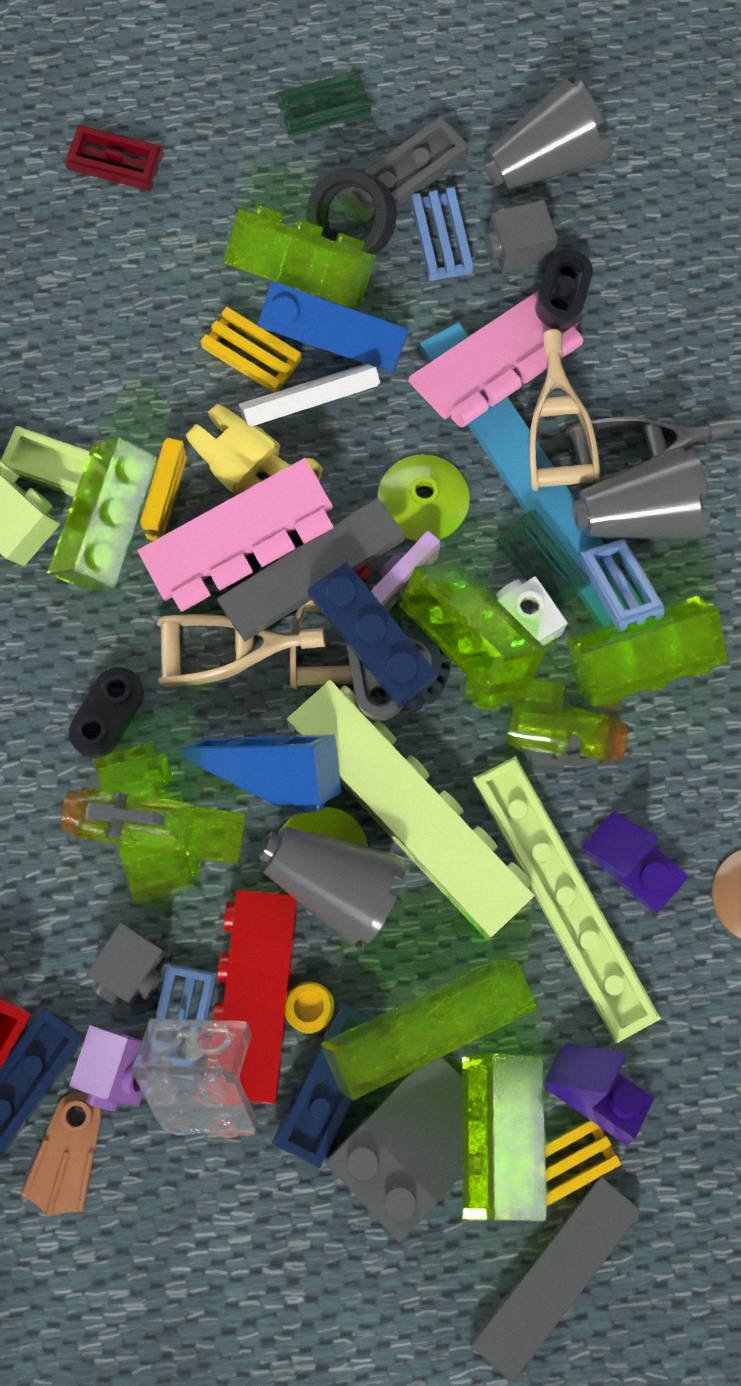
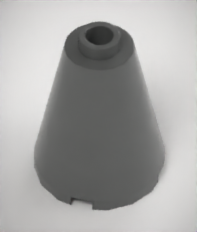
[483,74,613,191]
[572,446,711,540]
[258,826,406,949]

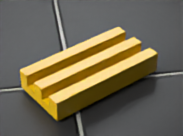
[201,306,302,393]
[140,438,188,541]
[506,1119,622,1214]

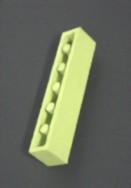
[287,680,535,940]

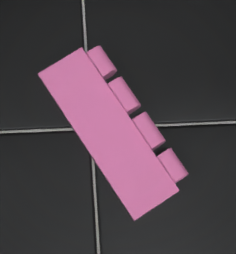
[408,290,583,427]
[137,458,334,612]

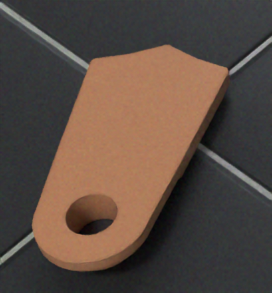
[21,1092,101,1216]

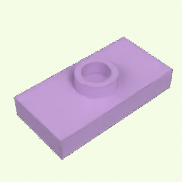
[371,531,440,612]

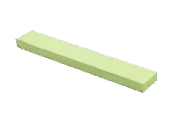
[472,756,661,1043]

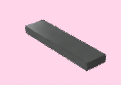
[217,498,405,642]
[470,1176,642,1383]

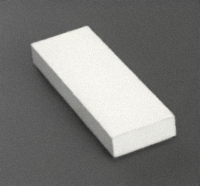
[238,363,380,426]

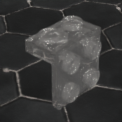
[131,1019,258,1138]

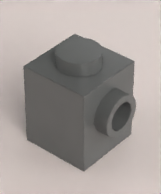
[484,199,558,274]
[86,923,168,1007]

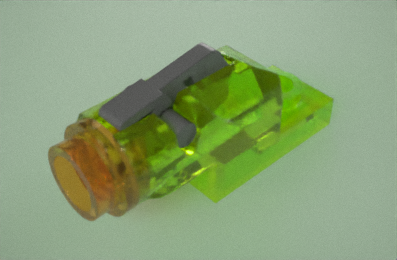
[463,669,628,766]
[61,787,247,866]

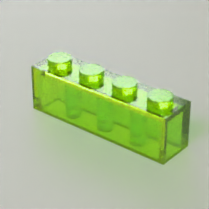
[320,958,538,1100]

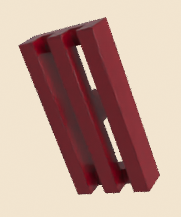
[65,124,164,191]

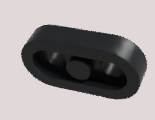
[535,249,593,329]
[69,667,144,759]

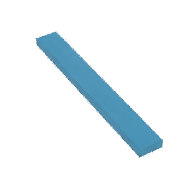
[420,322,656,650]

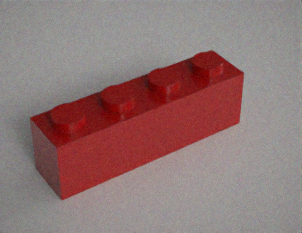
[206,890,298,1104]

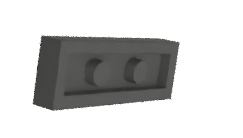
[339,116,469,230]

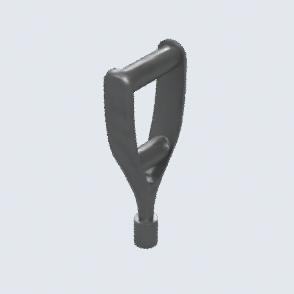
[566,416,734,490]

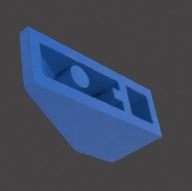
[257,281,409,373]
[181,734,342,813]

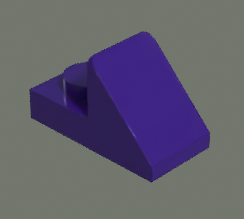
[581,812,689,914]
[541,1043,655,1145]

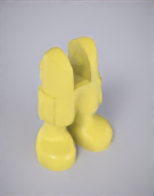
[186,403,323,494]

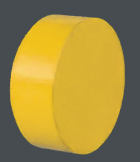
[285,981,336,1034]

